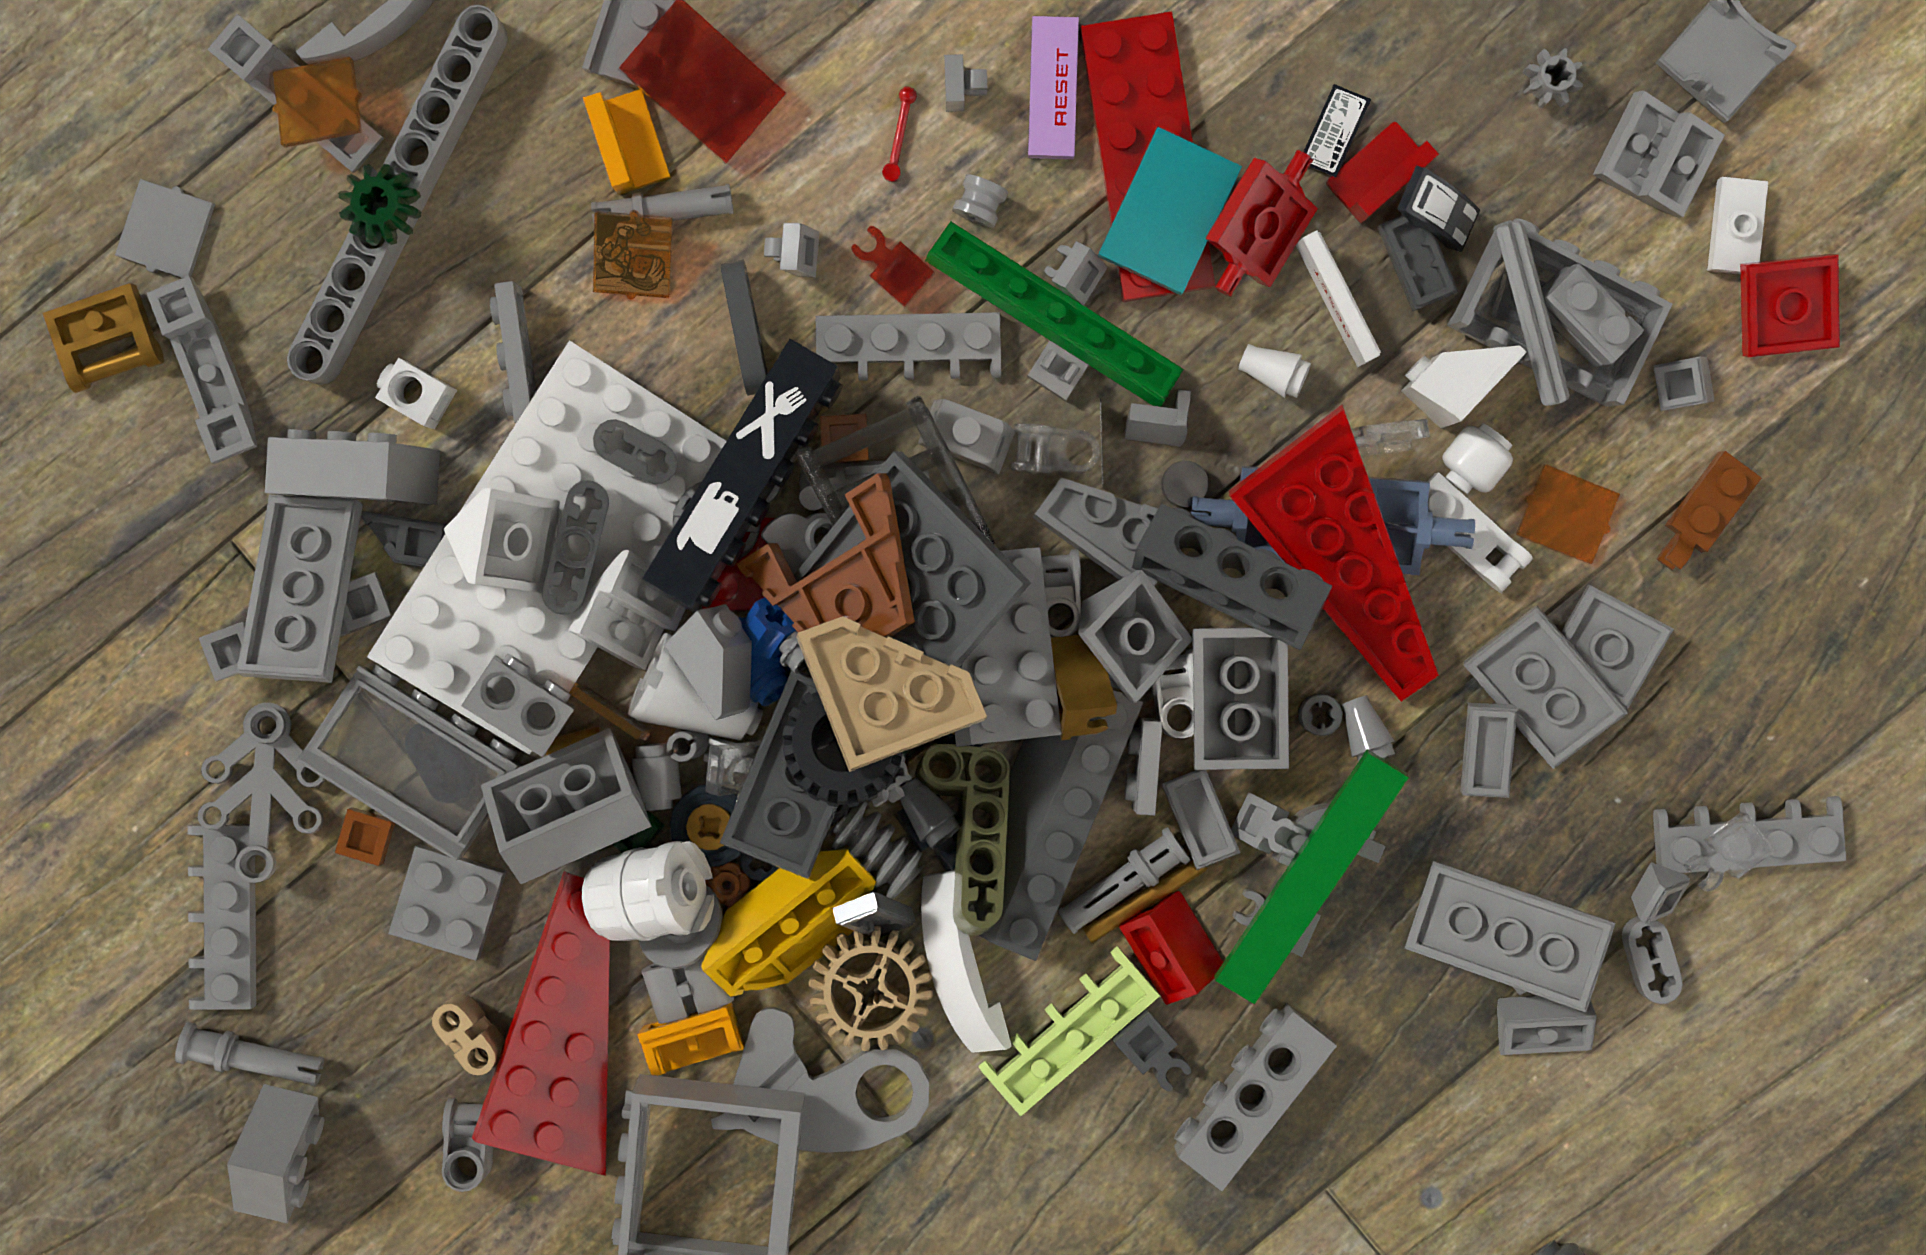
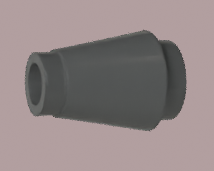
[900,777,961,849]

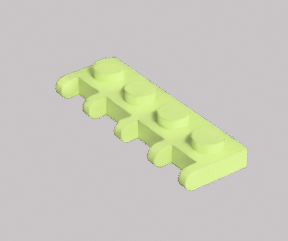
[978,946,1160,1116]

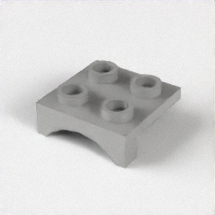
[1655,0,1797,123]

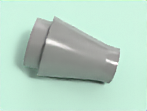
[1341,695,1395,762]

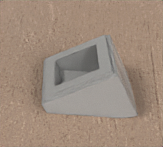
[1653,356,1714,411]

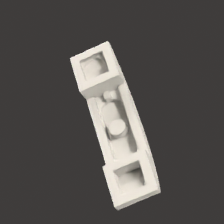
[921,870,1012,1053]

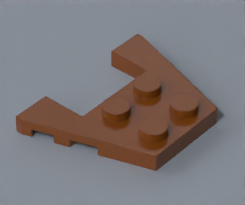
[737,473,915,638]

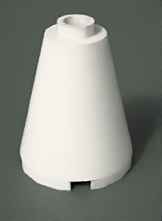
[628,633,763,740]

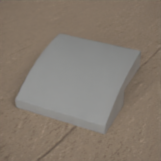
[1593,91,1725,218]

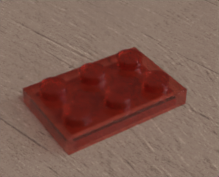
[618,0,786,164]

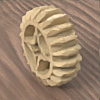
[809,926,933,1051]

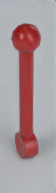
[882,86,917,182]

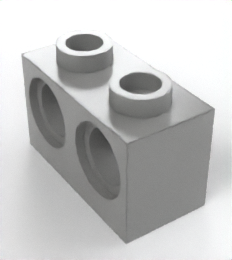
[461,653,575,757]

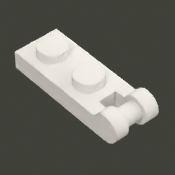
[1428,472,1533,593]

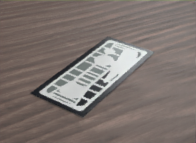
[1303,84,1371,177]

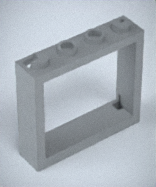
[611,1074,805,1255]

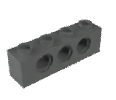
[1132,503,1332,650]

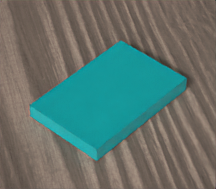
[1098,127,1242,296]

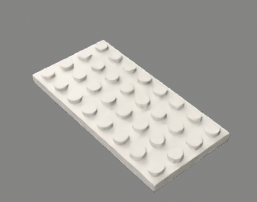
[367,340,726,755]

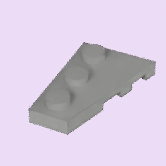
[1033,478,1158,586]

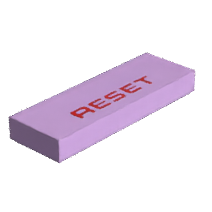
[1028,16,1079,159]

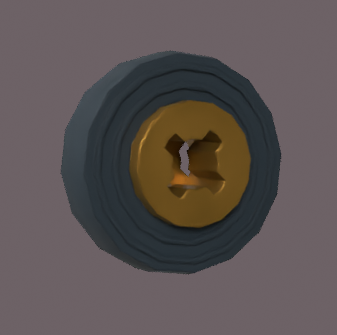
[670,784,742,867]

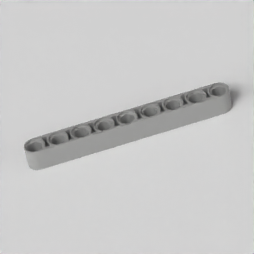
[287,5,508,385]

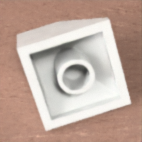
[1401,345,1526,428]

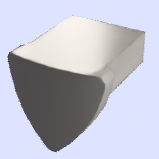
[1124,389,1191,447]

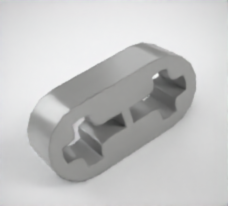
[1622,916,1683,1004]

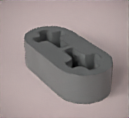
[593,419,677,484]

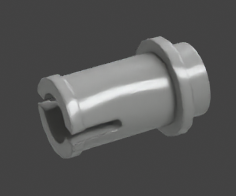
[667,728,709,762]

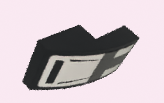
[1397,166,1480,252]

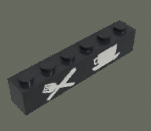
[642,339,843,613]

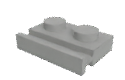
[582,0,677,92]
[1124,717,1162,816]

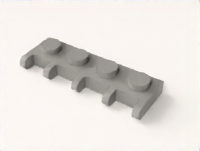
[815,312,1001,381]
[1653,796,1846,873]
[187,824,256,1010]

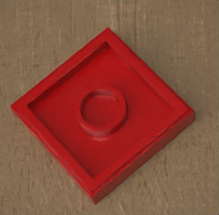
[1740,254,1840,358]

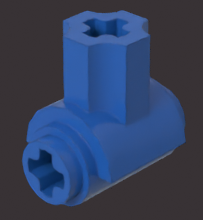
[739,598,796,706]

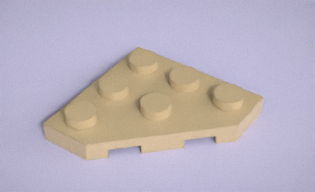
[796,616,987,772]

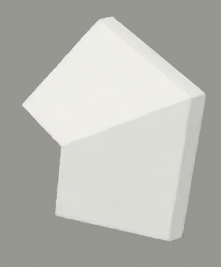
[444,488,560,593]

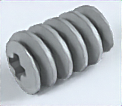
[826,800,925,899]

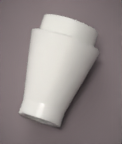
[1238,344,1311,398]

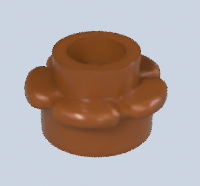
[705,862,750,907]

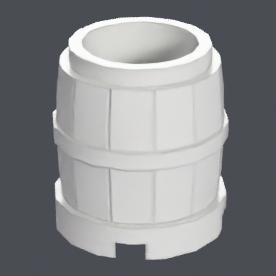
[582,841,714,941]

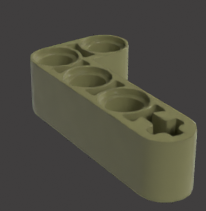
[915,744,1010,936]

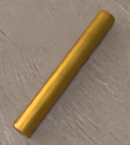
[1082,859,1208,943]

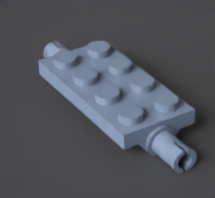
[1191,466,1475,575]

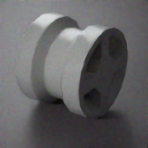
[952,174,1008,228]

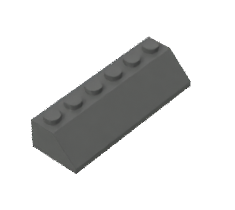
[971,689,1143,961]

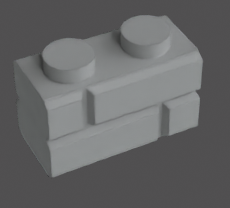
[1541,264,1644,367]

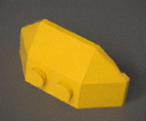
[701,849,876,997]

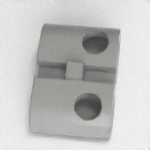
[641,955,734,1024]

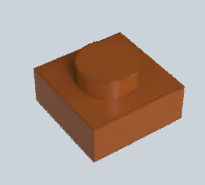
[820,414,869,464]
[335,807,395,866]

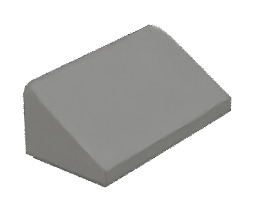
[1497,996,1597,1055]

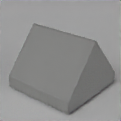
[1631,862,1690,924]

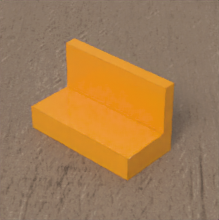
[583,89,671,195]

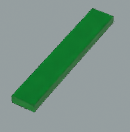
[925,221,1184,407]
[1215,749,1409,1004]

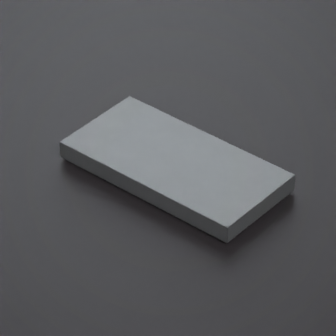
[236,495,363,683]
[1404,861,1616,1012]

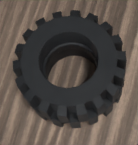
[783,691,903,807]

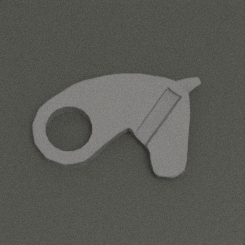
[711,1007,929,1153]

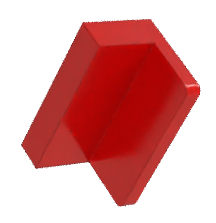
[1326,122,1439,224]
[1119,891,1223,1005]

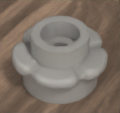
[779,631,808,673]

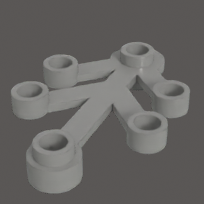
[198,703,326,883]

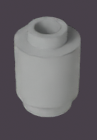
[631,743,682,811]

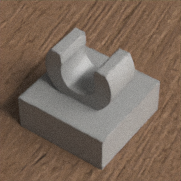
[944,54,987,112]
[764,223,820,278]
[1044,241,1108,305]
[1027,341,1089,402]

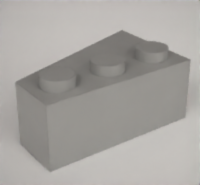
[265,429,440,505]

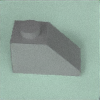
[664,604,752,720]

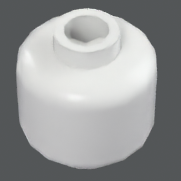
[1443,423,1513,494]

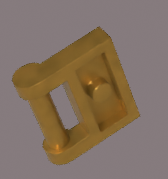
[43,283,164,393]

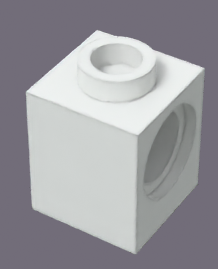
[375,358,457,430]

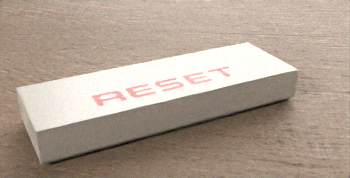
[1296,230,1381,367]

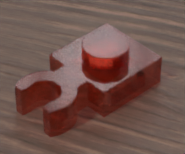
[851,226,935,309]

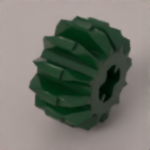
[338,164,421,245]

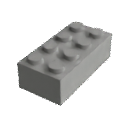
[955,547,1062,747]

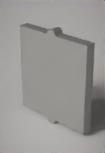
[115,179,215,278]

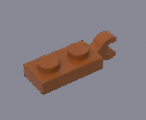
[1657,451,1762,570]

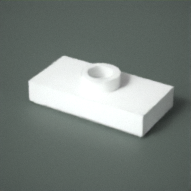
[1707,177,1768,274]

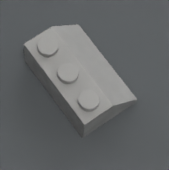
[1193,627,1289,770]
[481,728,652,884]

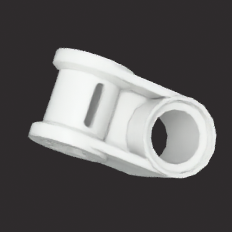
[1151,649,1194,739]

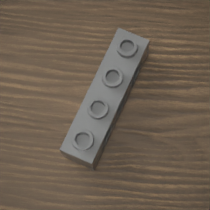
[1174,1003,1337,1191]

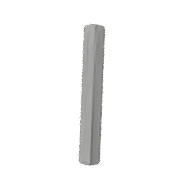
[1496,221,1570,406]

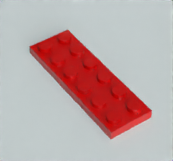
[1080,11,1215,302]

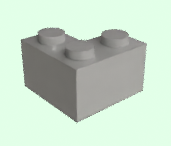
[227,1084,324,1224]

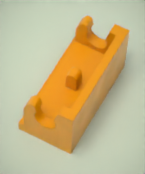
[637,1002,745,1076]

